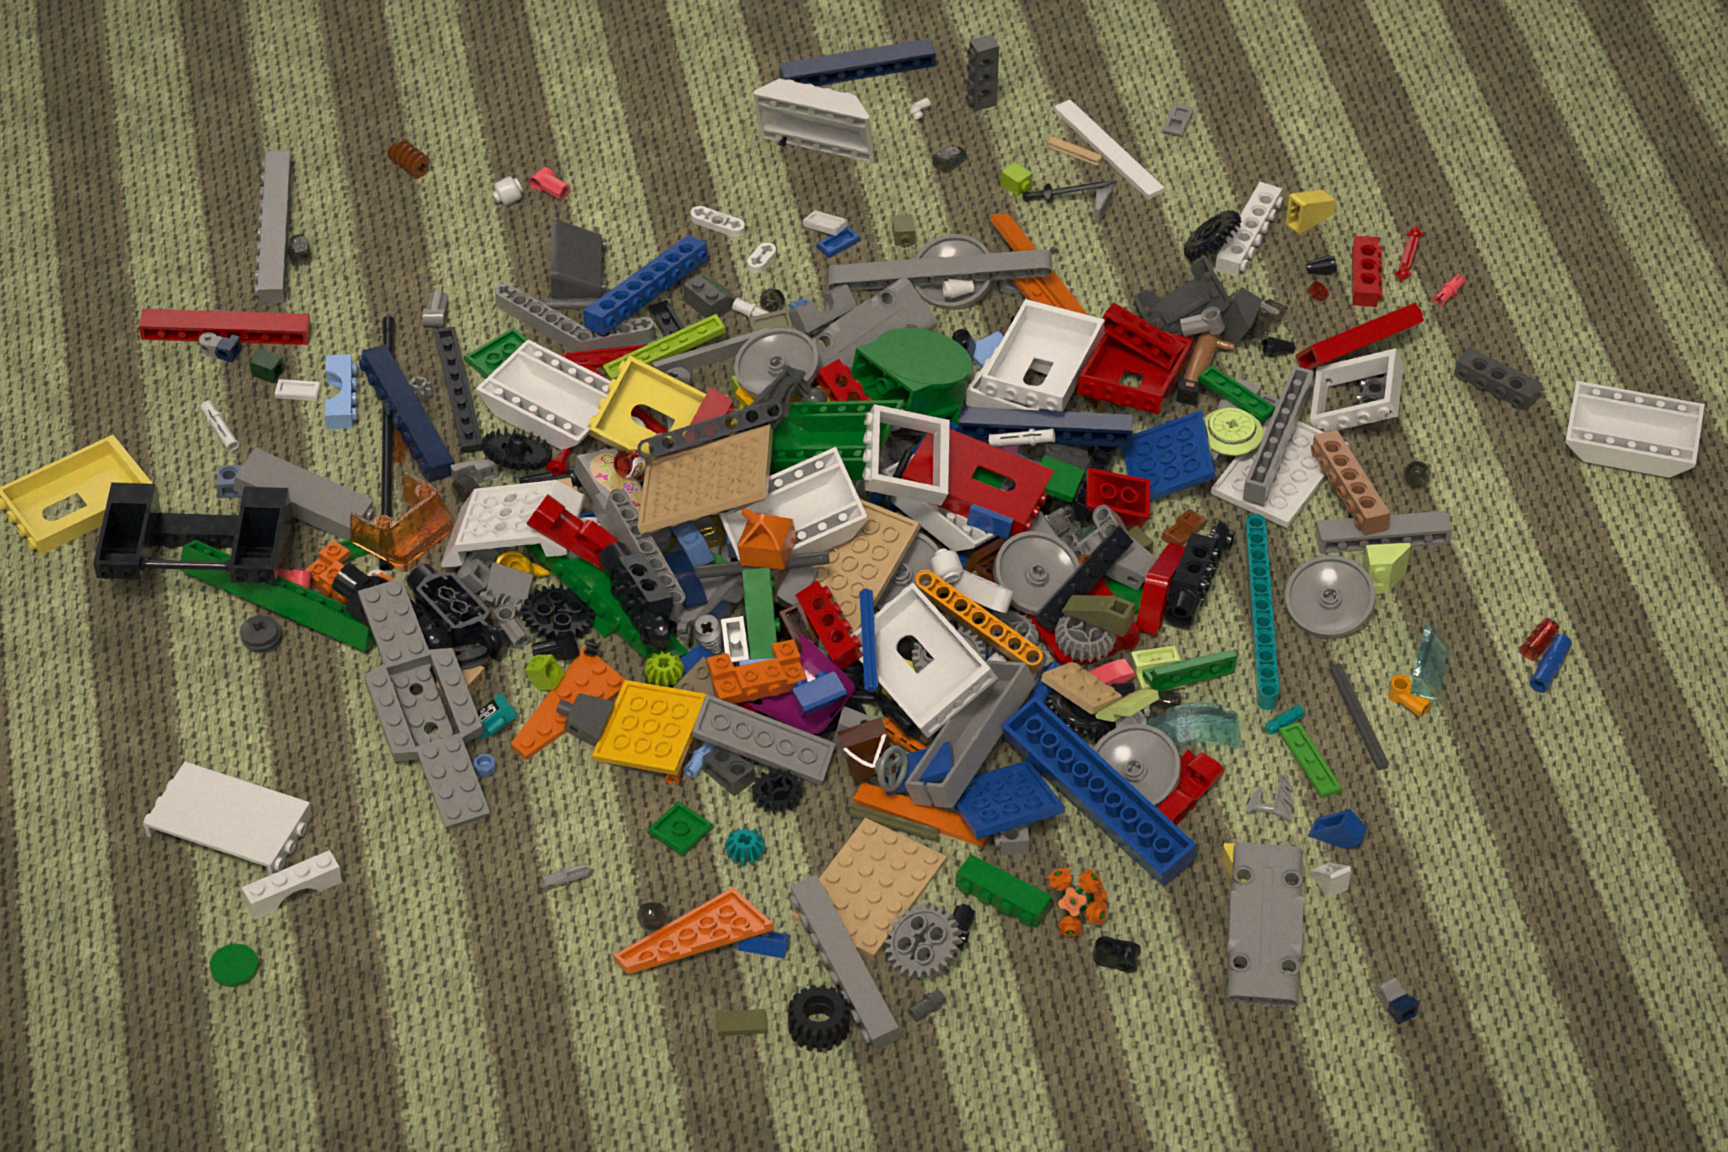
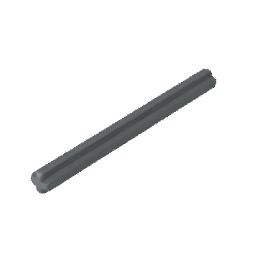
[695,551,830,579]
[1330,663,1389,770]

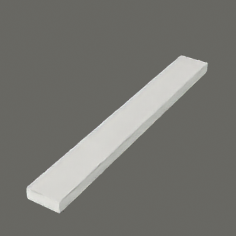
[1054,100,1165,200]

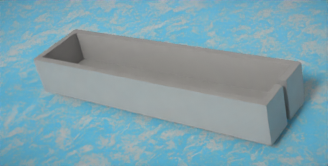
[905,660,1036,808]

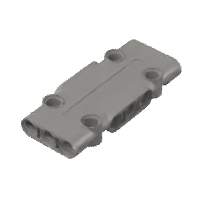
[810,277,937,388]
[1227,843,1304,1008]

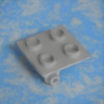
[480,562,534,617]

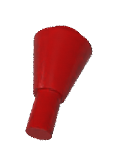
[546,448,572,475]

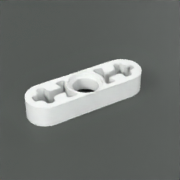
[691,206,745,237]

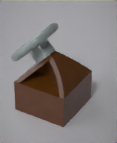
[837,717,908,792]

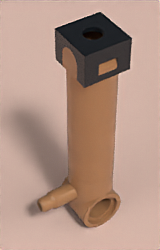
[1176,332,1235,406]

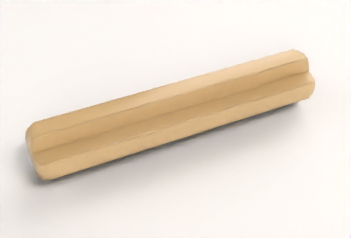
[1047,136,1102,166]

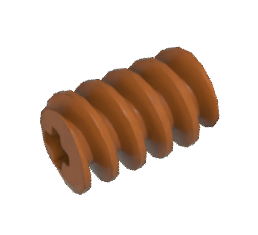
[387,139,430,179]

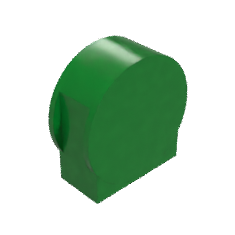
[851,328,972,418]

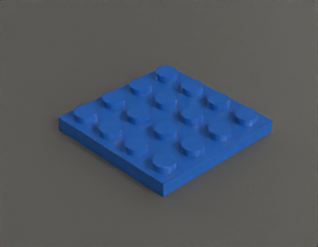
[1122,410,1217,501]
[954,760,1064,839]

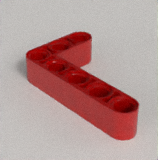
[1136,542,1186,637]

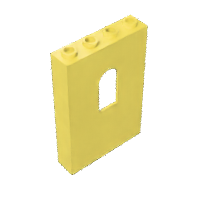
[587,355,738,463]
[0,435,153,555]

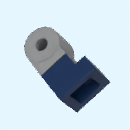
[199,332,242,363]
[1375,977,1419,1025]

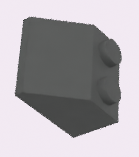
[1220,287,1262,345]

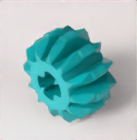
[725,826,765,867]

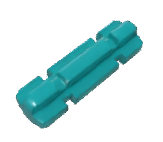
[1265,705,1305,735]

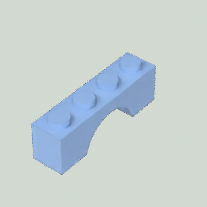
[325,354,357,429]

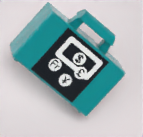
[477,693,518,739]

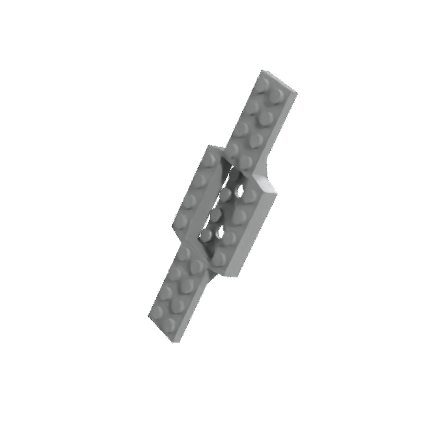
[358,578,490,830]

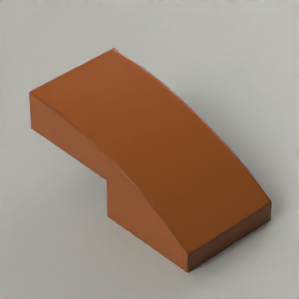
[1161,509,1207,545]

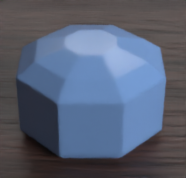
[473,754,496,777]

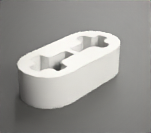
[747,243,776,274]

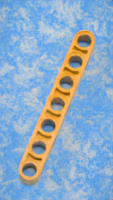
[915,570,1044,673]

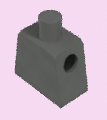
[556,693,615,747]

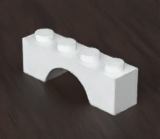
[241,850,342,920]

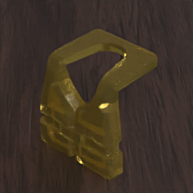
[699,514,725,548]

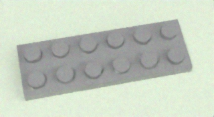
[691,694,836,785]

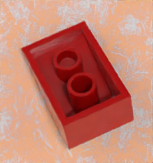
[1085,468,1150,529]

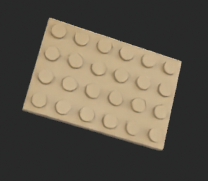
[791,818,947,959]

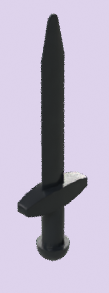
[1022,181,1117,203]

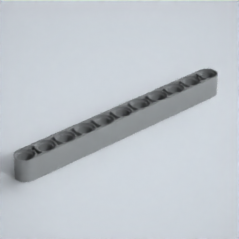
[828,250,1052,291]

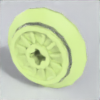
[1205,408,1264,456]

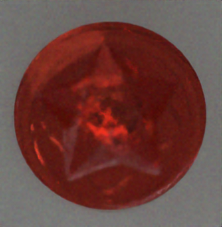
[1308,281,1329,301]

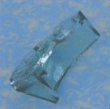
[1410,623,1450,700]
[1146,702,1241,748]

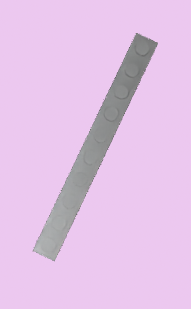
[254,150,292,304]

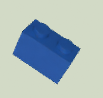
[791,670,847,717]

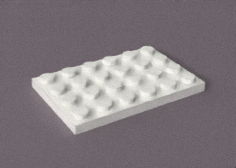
[1211,417,1349,528]

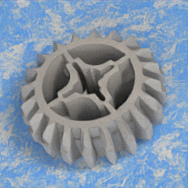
[979,609,1039,661]
[1055,614,1116,663]

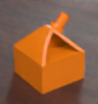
[737,507,797,570]

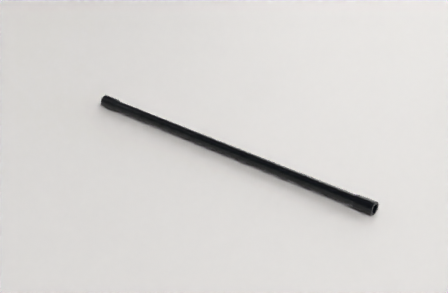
[379,316,395,571]

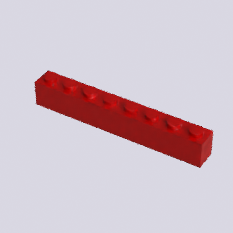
[139,309,311,345]

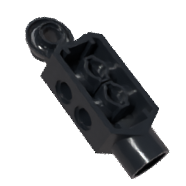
[1164,519,1235,628]
[598,542,673,651]
[331,563,454,649]

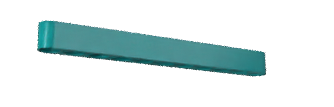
[1244,514,1279,710]

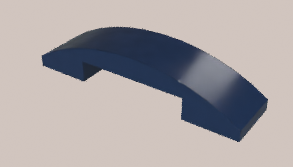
[662,550,707,609]

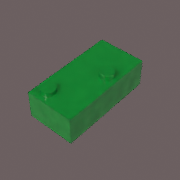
[742,568,780,660]

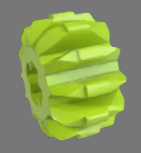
[645,651,684,687]

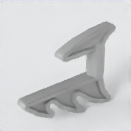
[1246,774,1294,823]

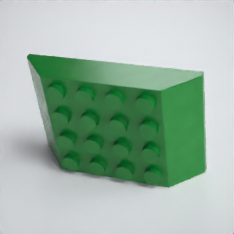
[770,400,904,480]

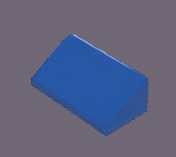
[738,931,791,959]

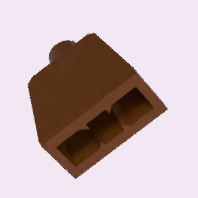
[777,602,818,651]

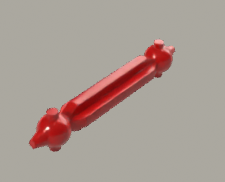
[1394,226,1424,282]

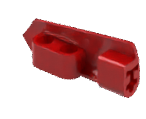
[526,494,619,572]
[1157,749,1224,825]

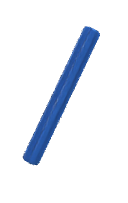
[859,588,878,692]

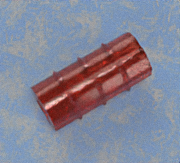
[1520,618,1559,661]

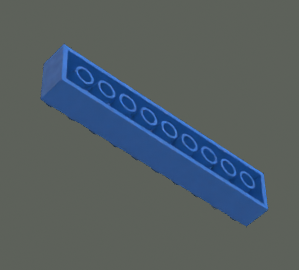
[1001,696,1198,887]

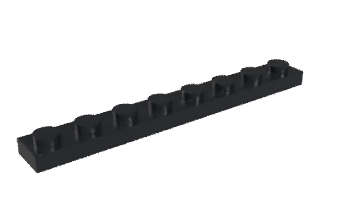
[434,327,482,453]

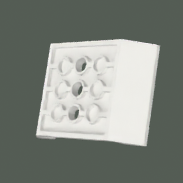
[441,480,585,568]

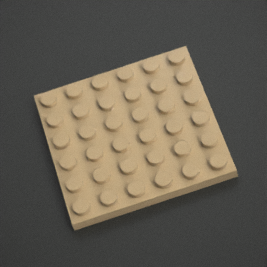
[638,425,773,534]
[740,499,921,633]

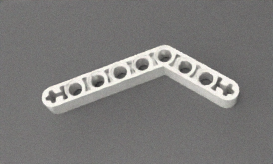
[948,570,1014,613]

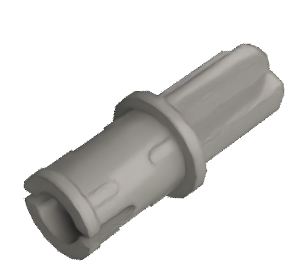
[541,864,589,891]

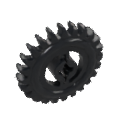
[1183,210,1242,261]
[482,428,552,471]
[1045,689,1116,741]

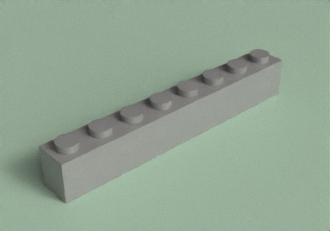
[1243,366,1314,505]
[789,874,900,1050]

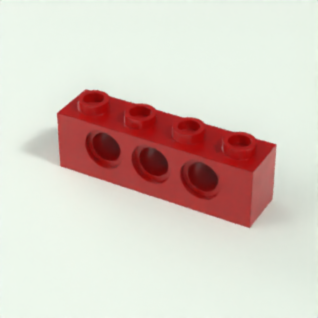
[1352,236,1383,307]
[1102,303,1186,370]
[816,359,873,401]
[795,580,863,670]

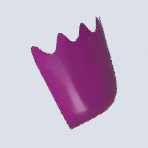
[747,635,855,734]

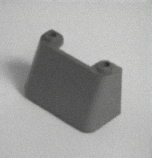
[550,220,606,300]
[1133,255,1230,335]

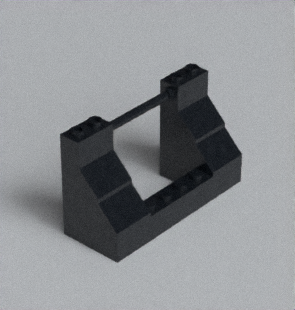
[93,482,296,584]

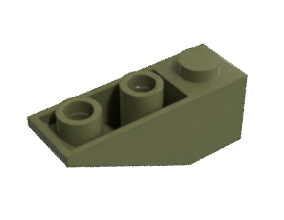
[1062,595,1135,637]

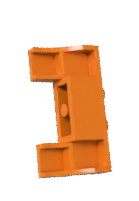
[304,540,394,605]
[706,639,807,704]

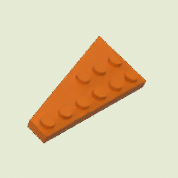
[511,646,626,760]
[613,888,774,974]

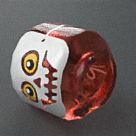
[613,449,646,478]

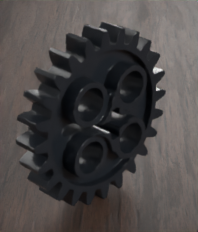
[522,584,595,640]

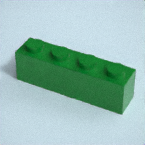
[955,854,1052,929]

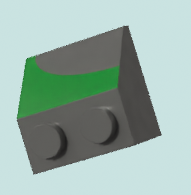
[683,275,738,318]

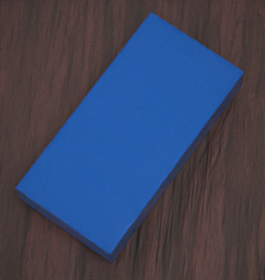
[816,227,861,258]
[967,504,1014,539]

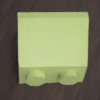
[1362,543,1411,594]

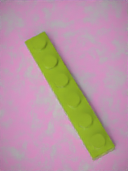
[603,314,726,381]

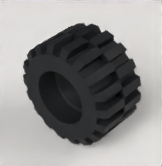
[788,985,850,1052]

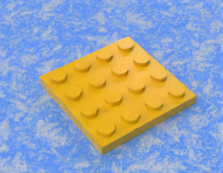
[592,680,706,776]

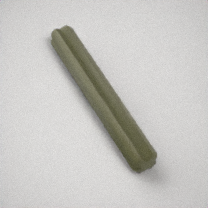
[849,804,939,840]

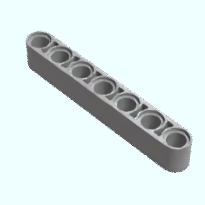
[605,489,685,618]

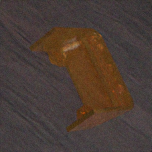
[350,472,453,566]

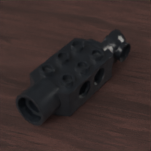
[407,564,508,660]

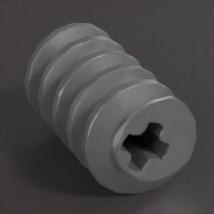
[693,615,724,656]

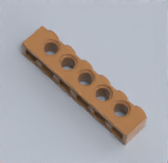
[1311,430,1390,535]

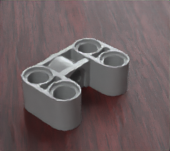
[1060,505,1129,559]

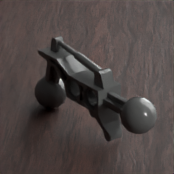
[717,365,827,440]

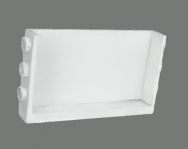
[143,762,312,876]

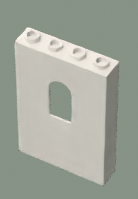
[981,299,1105,411]
[851,583,998,738]

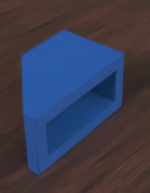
[1308,809,1367,849]

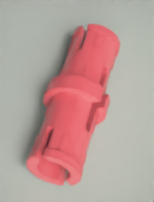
[1433,274,1466,307]

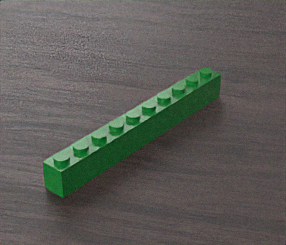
[179,540,376,651]
[524,543,689,660]

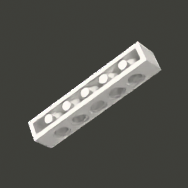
[1215,182,1284,277]

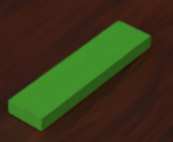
[1278,722,1342,799]

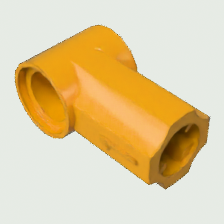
[1388,674,1433,717]

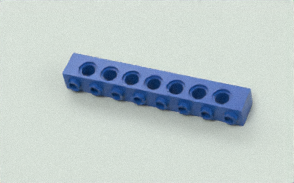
[583,235,708,335]

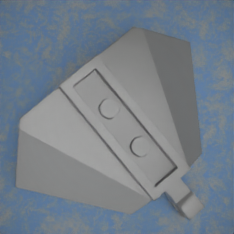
[669,574,742,639]

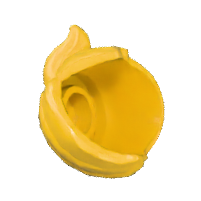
[496,551,550,577]

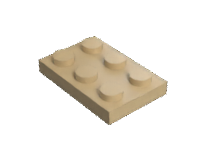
[1041,662,1123,715]

